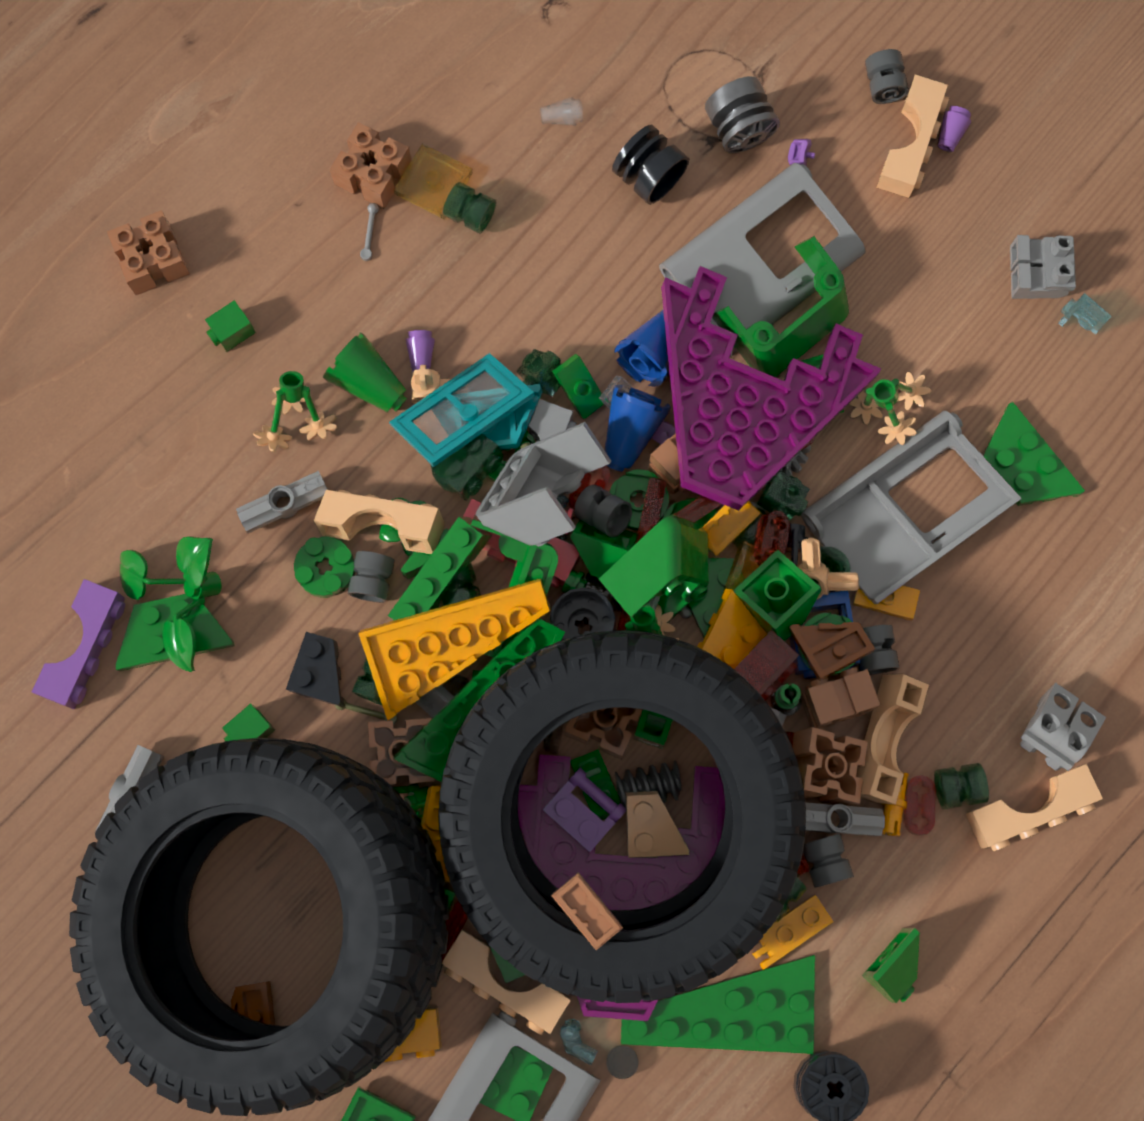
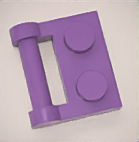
[543,767,626,852]

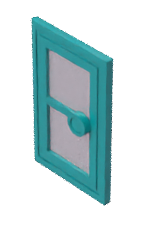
[389,353,535,467]

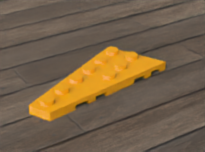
[358,578,550,721]

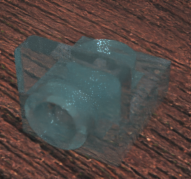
[1058,293,1112,335]

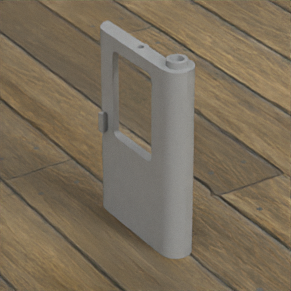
[801,411,1022,605]

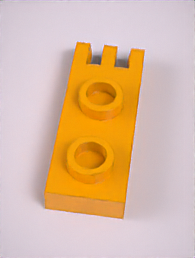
[752,895,834,970]

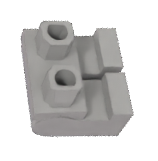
[1010,235,1076,299]
[1020,683,1106,771]

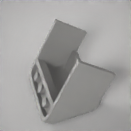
[475,422,611,547]

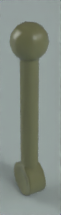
[335,699,397,724]

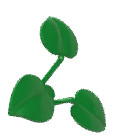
[120,536,222,672]

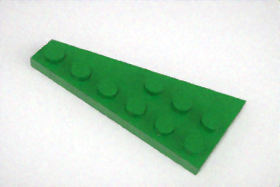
[394,618,565,782]
[621,955,815,1054]

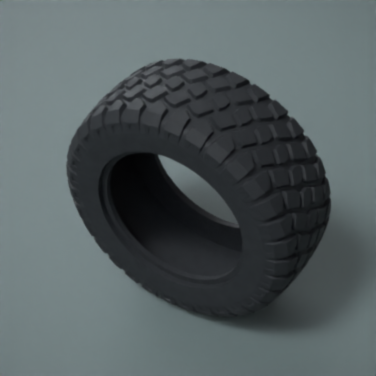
[438,630,806,1003]
[69,738,449,1116]

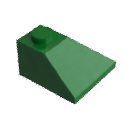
[570,520,639,582]
[733,550,822,644]
[862,928,920,1003]

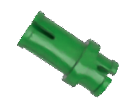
[774,683,801,710]

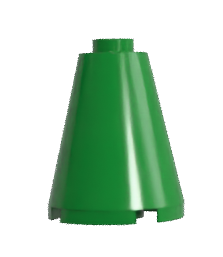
[323,332,407,413]

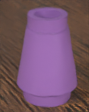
[937,106,971,152]
[405,330,435,373]

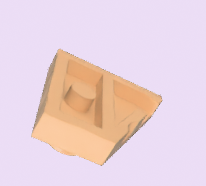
[626,791,689,858]

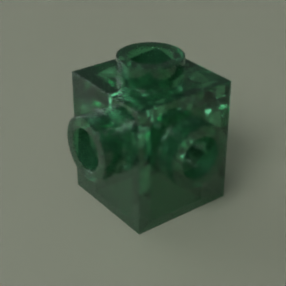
[516,349,561,396]
[757,471,810,522]

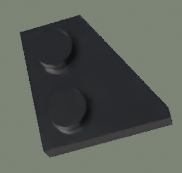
[286,632,344,708]

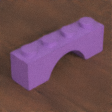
[32,579,125,709]

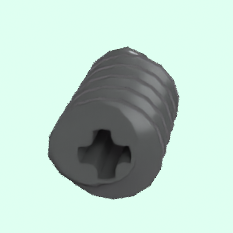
[614,760,682,808]

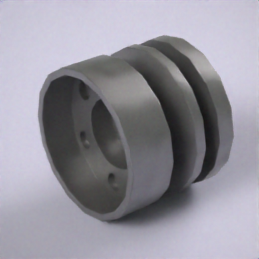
[705,76,780,153]

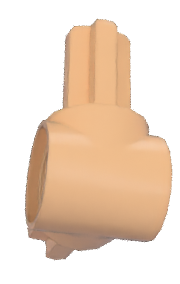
[411,365,469,404]
[798,537,859,599]

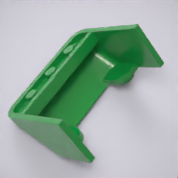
[712,236,849,377]
[471,513,558,658]
[599,515,709,623]

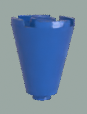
[614,310,669,387]
[604,385,671,472]

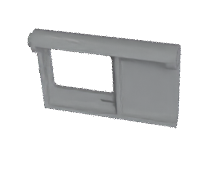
[659,163,866,356]
[428,1010,601,1121]

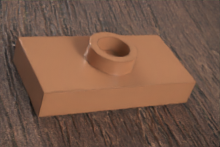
[552,872,623,950]

